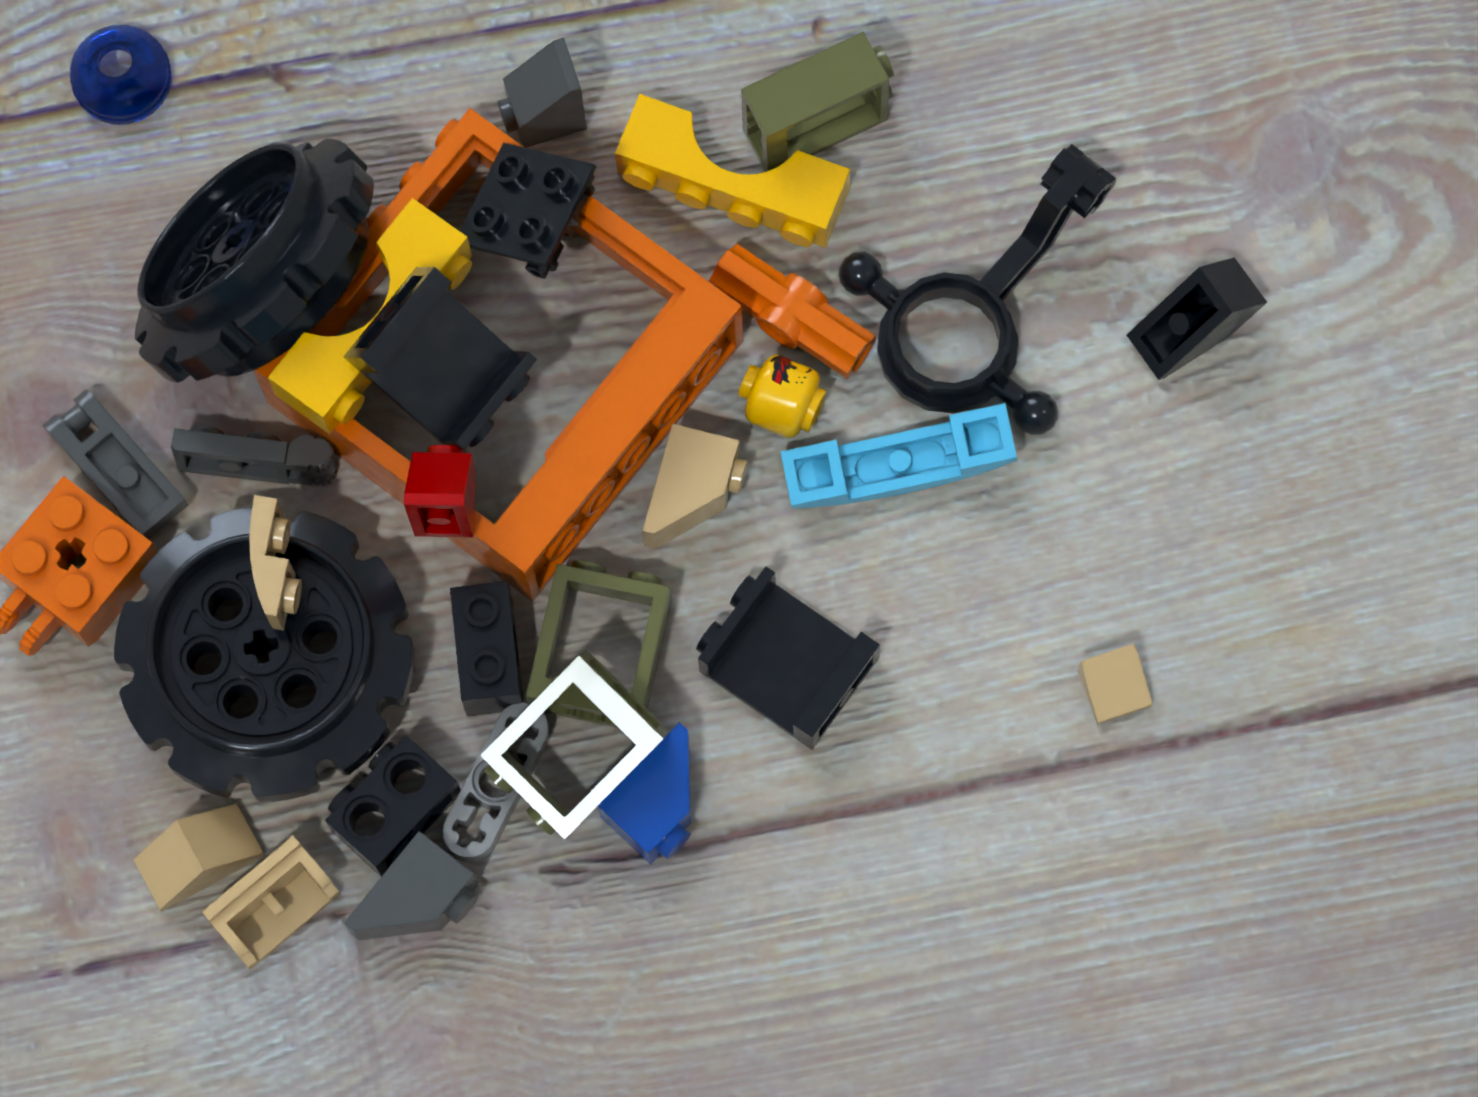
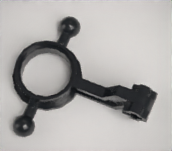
[838,144,1116,435]

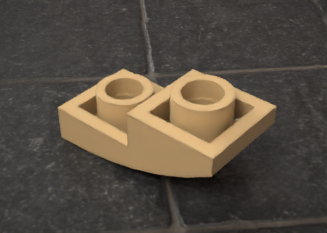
[249,495,302,630]

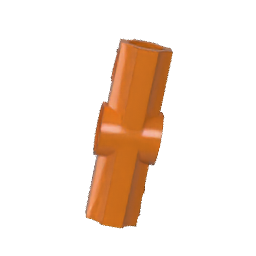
[708,243,876,380]

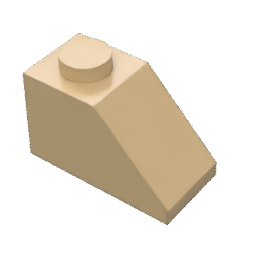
[642,423,748,549]

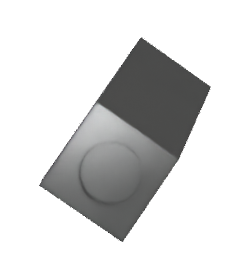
[497,38,587,148]
[344,831,478,940]

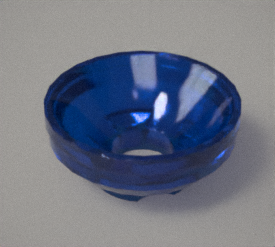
[70,25,172,125]

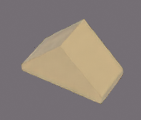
[133,803,265,912]

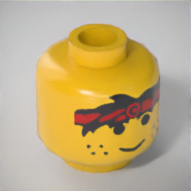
[738,354,827,438]

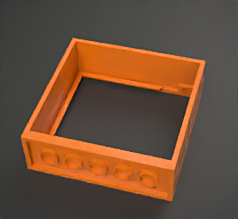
[254,108,743,602]

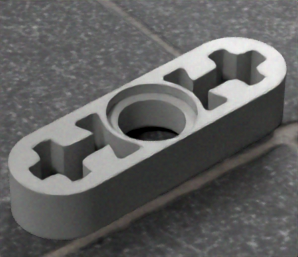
[443,703,550,863]

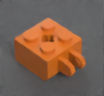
[0,476,158,656]

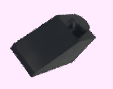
[1126,257,1267,380]

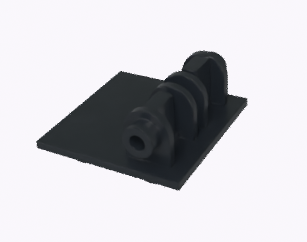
[460,143,597,279]

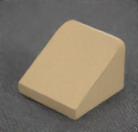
[1078,644,1153,725]

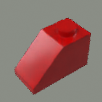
[404,445,476,538]

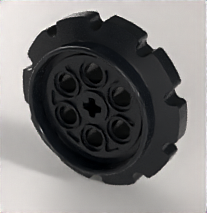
[135,139,374,383]
[114,507,415,802]

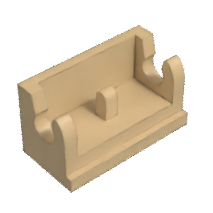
[202,836,341,970]

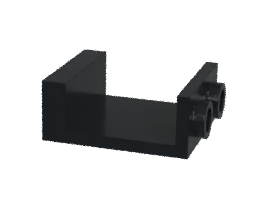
[343,267,537,450]
[696,566,880,750]

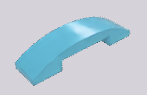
[780,403,1017,509]

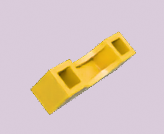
[615,94,850,248]
[268,198,472,434]

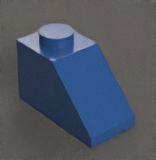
[598,722,691,865]

